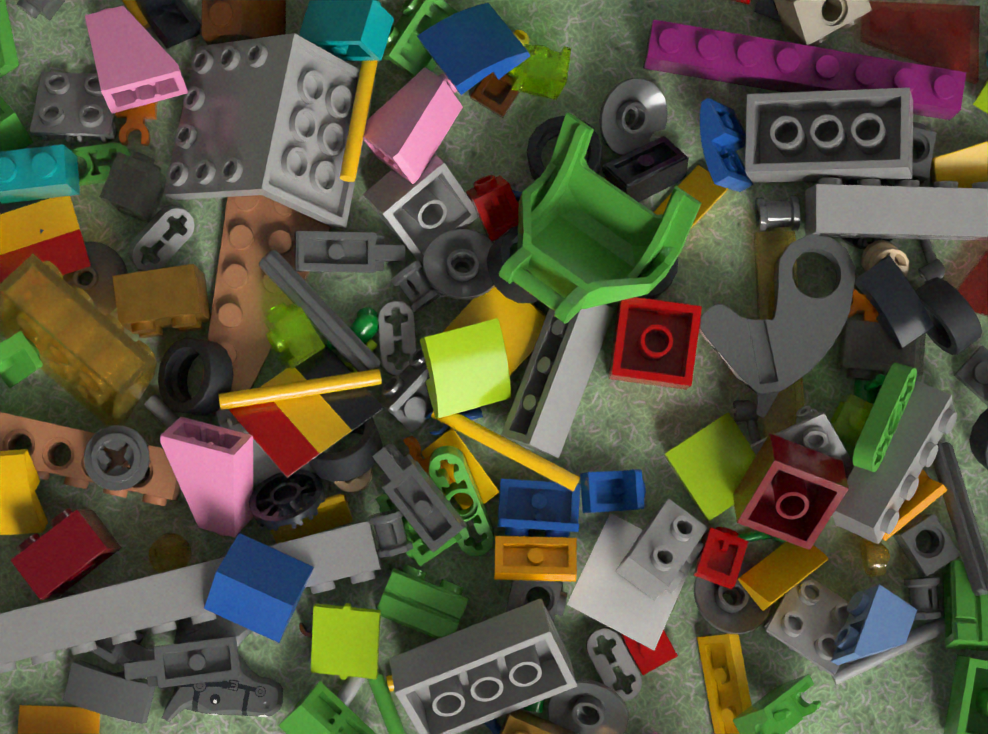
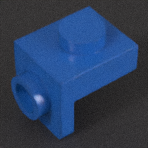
[580,469,646,513]

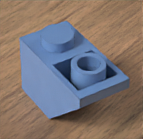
[831,584,917,665]

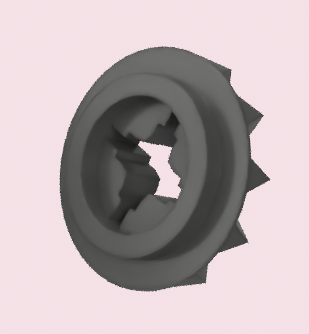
[84,425,151,491]

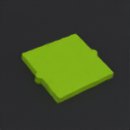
[311,603,381,680]

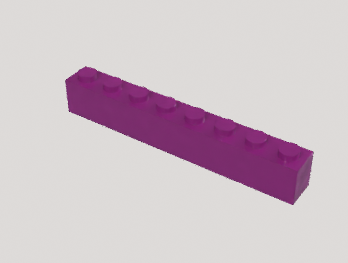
[643,19,966,120]

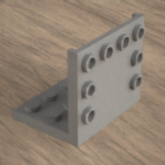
[164,33,376,228]

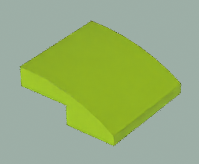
[419,318,511,419]
[663,412,756,521]

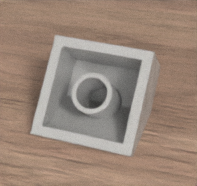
[363,154,479,264]

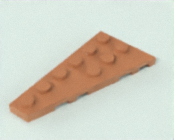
[201,195,332,414]

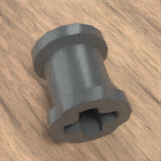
[755,195,800,233]
[391,260,441,313]
[368,508,413,558]
[904,577,944,620]

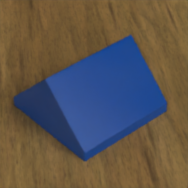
[204,533,314,643]

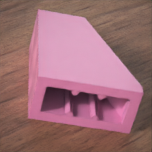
[85,6,188,114]
[363,67,463,184]
[160,417,253,538]

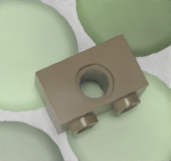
[774,0,872,46]

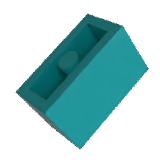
[299,0,394,61]
[0,144,80,204]

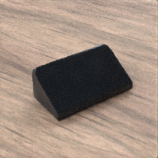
[602,136,689,202]

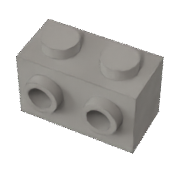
[616,499,708,600]

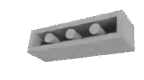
[501,304,615,458]
[832,380,957,545]

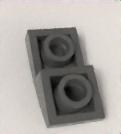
[63,660,156,724]

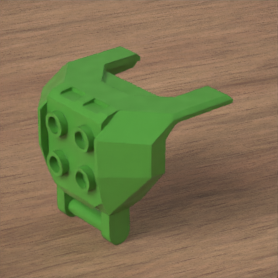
[499,112,702,324]

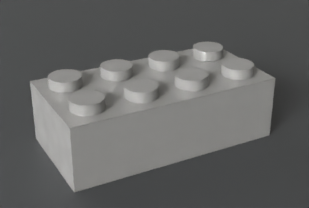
[745,88,913,183]
[389,599,577,734]

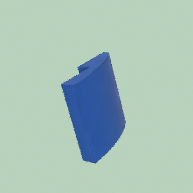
[417,3,530,95]
[700,98,753,192]

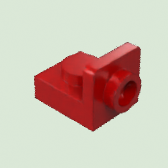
[466,175,519,242]
[693,527,749,589]
[619,630,678,675]

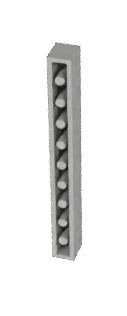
[0,521,382,674]

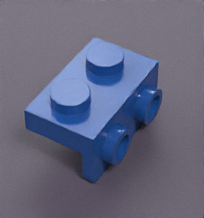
[497,478,581,538]

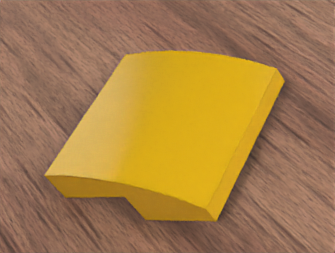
[442,286,546,376]
[0,449,48,535]

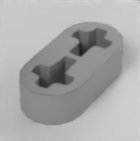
[128,205,195,271]
[378,301,417,376]
[586,628,642,701]

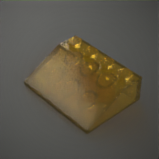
[0,254,157,427]

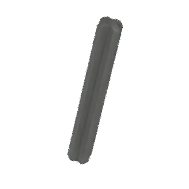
[259,250,380,372]
[933,442,988,596]

